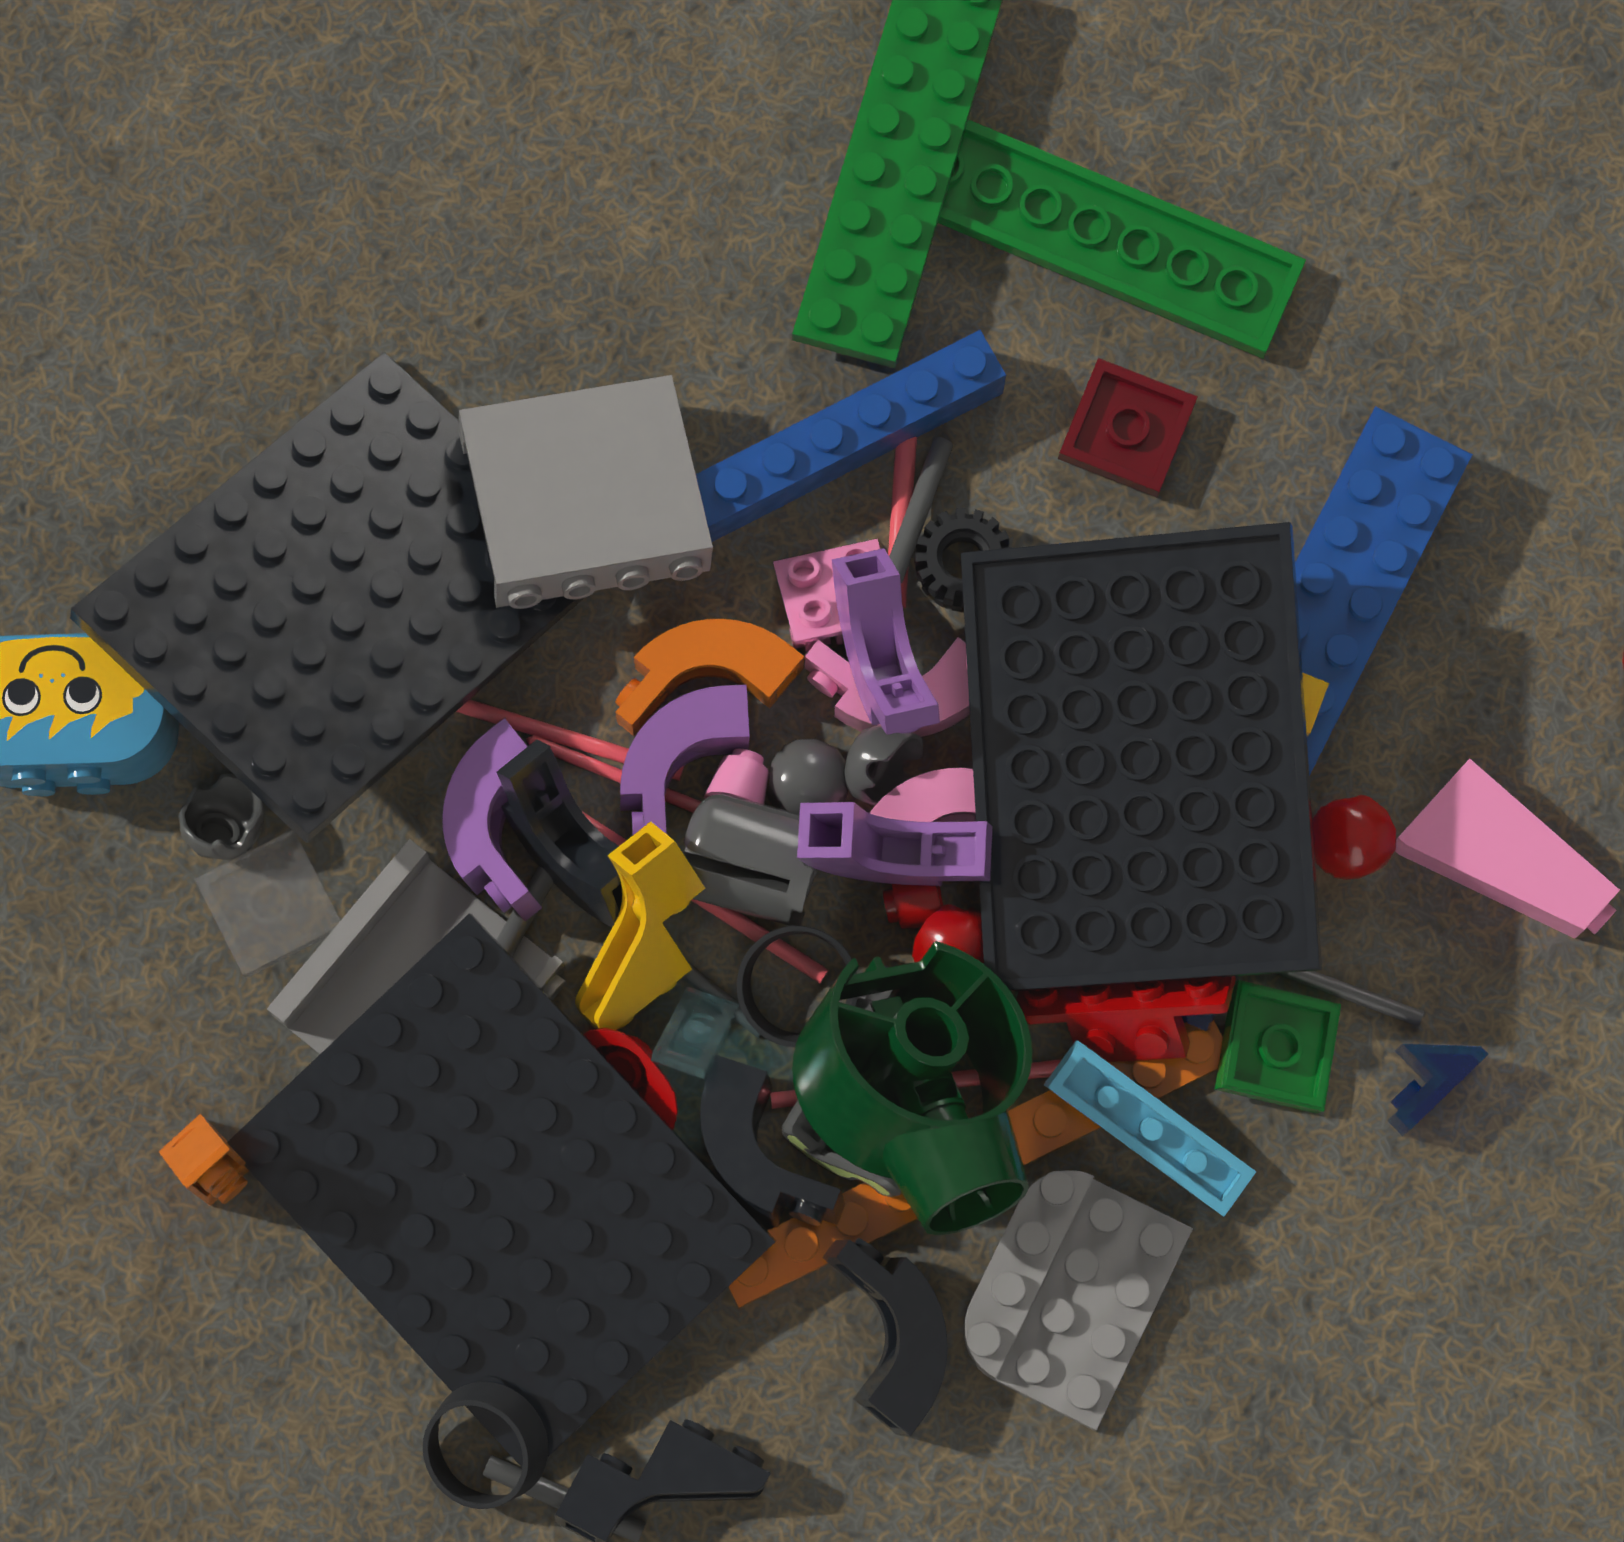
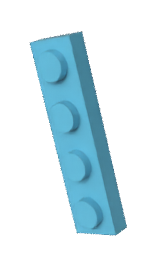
[1044,1040,1256,1217]

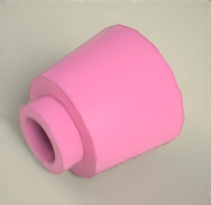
[704,749,769,804]

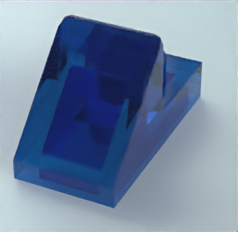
[1387,1044,1488,1136]

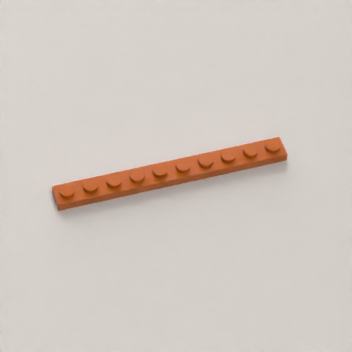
[728,1014,1223,1308]

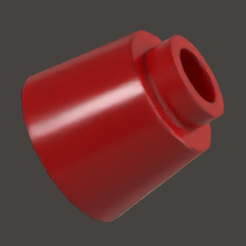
[883,884,944,929]

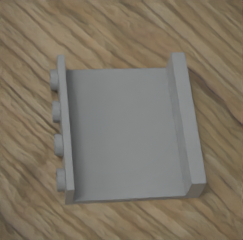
[459,375,713,609]
[267,839,566,1054]

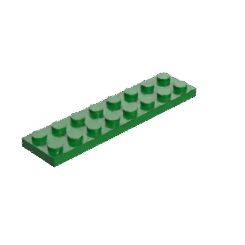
[792,0,1003,368]
[938,119,1306,359]

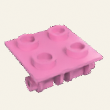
[773,539,880,652]

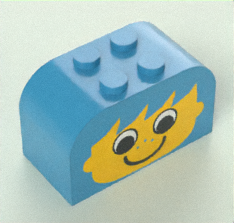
[0,633,179,796]

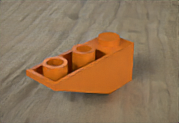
[159,1114,249,1206]

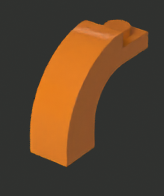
[615,619,804,736]

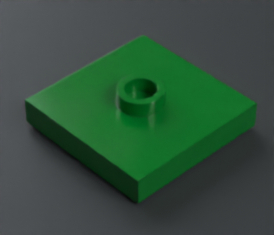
[1214,980,1341,1113]

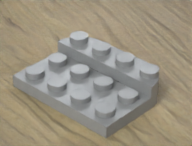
[963,1170,1193,1431]

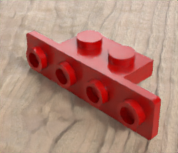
[1016,976,1236,1062]

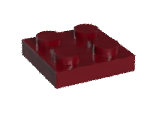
[1058,358,1198,498]

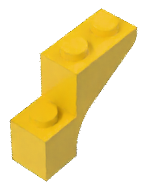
[575,822,706,1030]

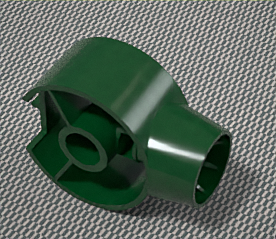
[792,941,1032,1235]

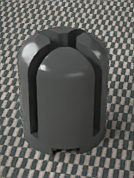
[682,793,818,926]

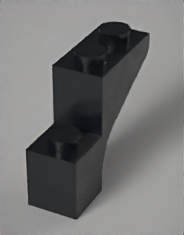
[555,1419,771,1542]

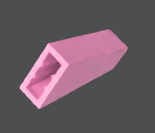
[1395,759,1620,939]

